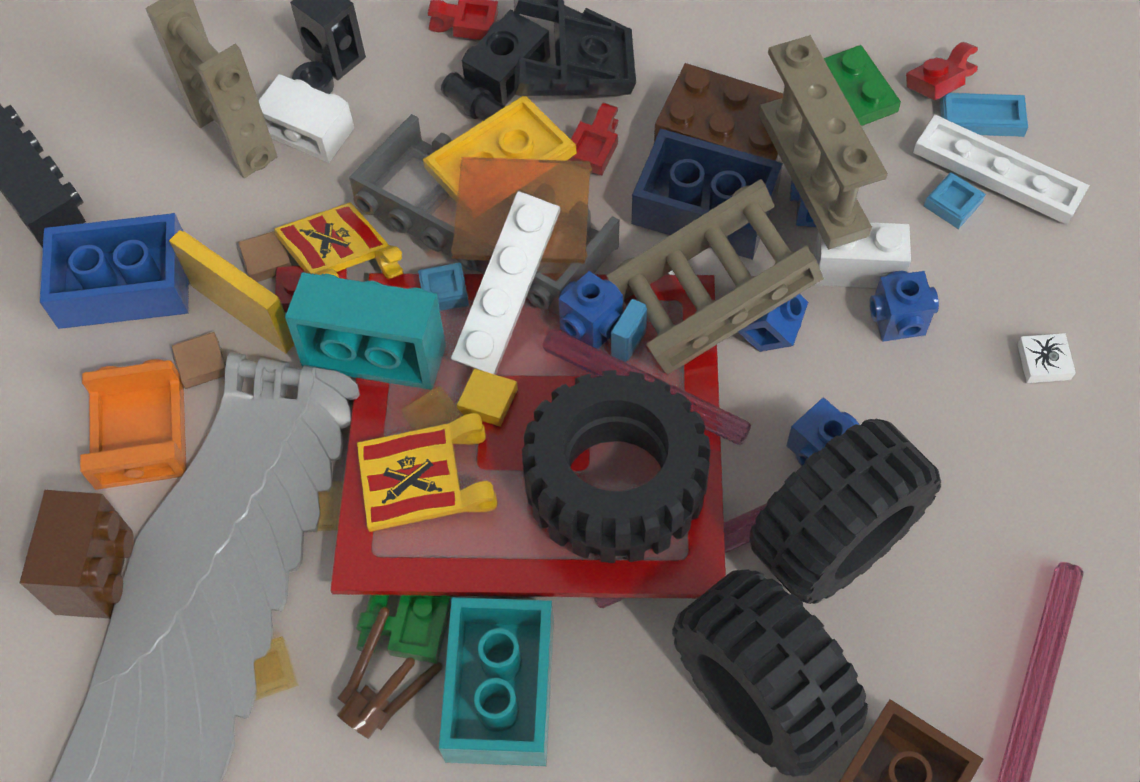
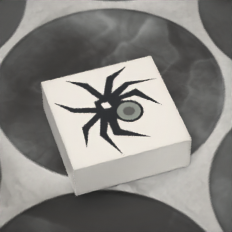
[1017,333,1076,383]

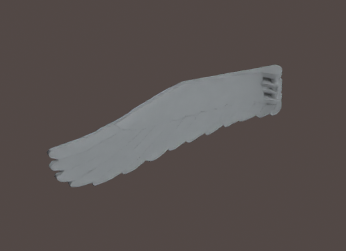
[51,352,360,782]

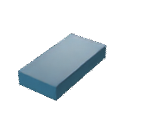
[940,93,1028,137]

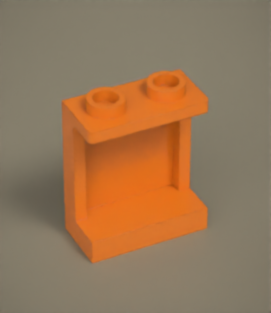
[80,359,187,490]

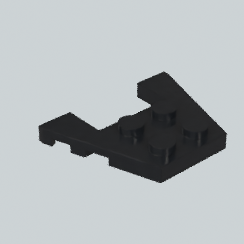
[514,0,636,96]

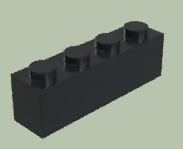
[0,104,86,248]

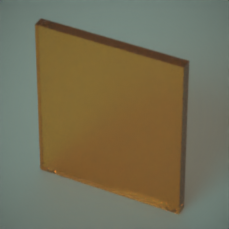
[451,157,592,264]

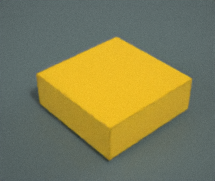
[457,368,518,427]

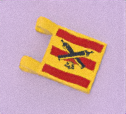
[274,202,403,279]
[357,413,498,532]

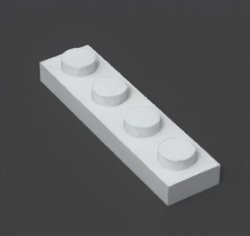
[913,115,1090,225]
[451,191,561,375]

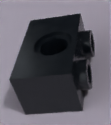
[290,0,366,81]
[461,9,550,106]

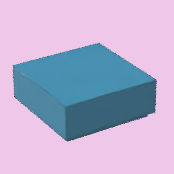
[924,172,986,229]
[418,263,469,311]
[611,299,647,363]

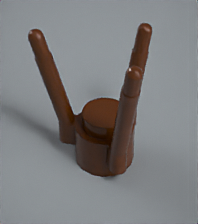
[337,607,443,739]

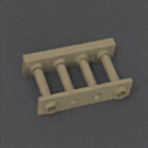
[145,0,278,178]
[759,35,888,250]
[606,179,824,375]

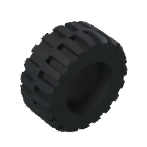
[522,370,711,563]
[749,419,941,604]
[672,569,868,777]

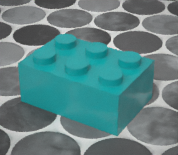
[285,272,446,390]
[439,597,554,767]

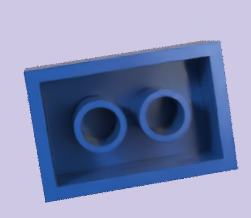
[40,213,189,329]

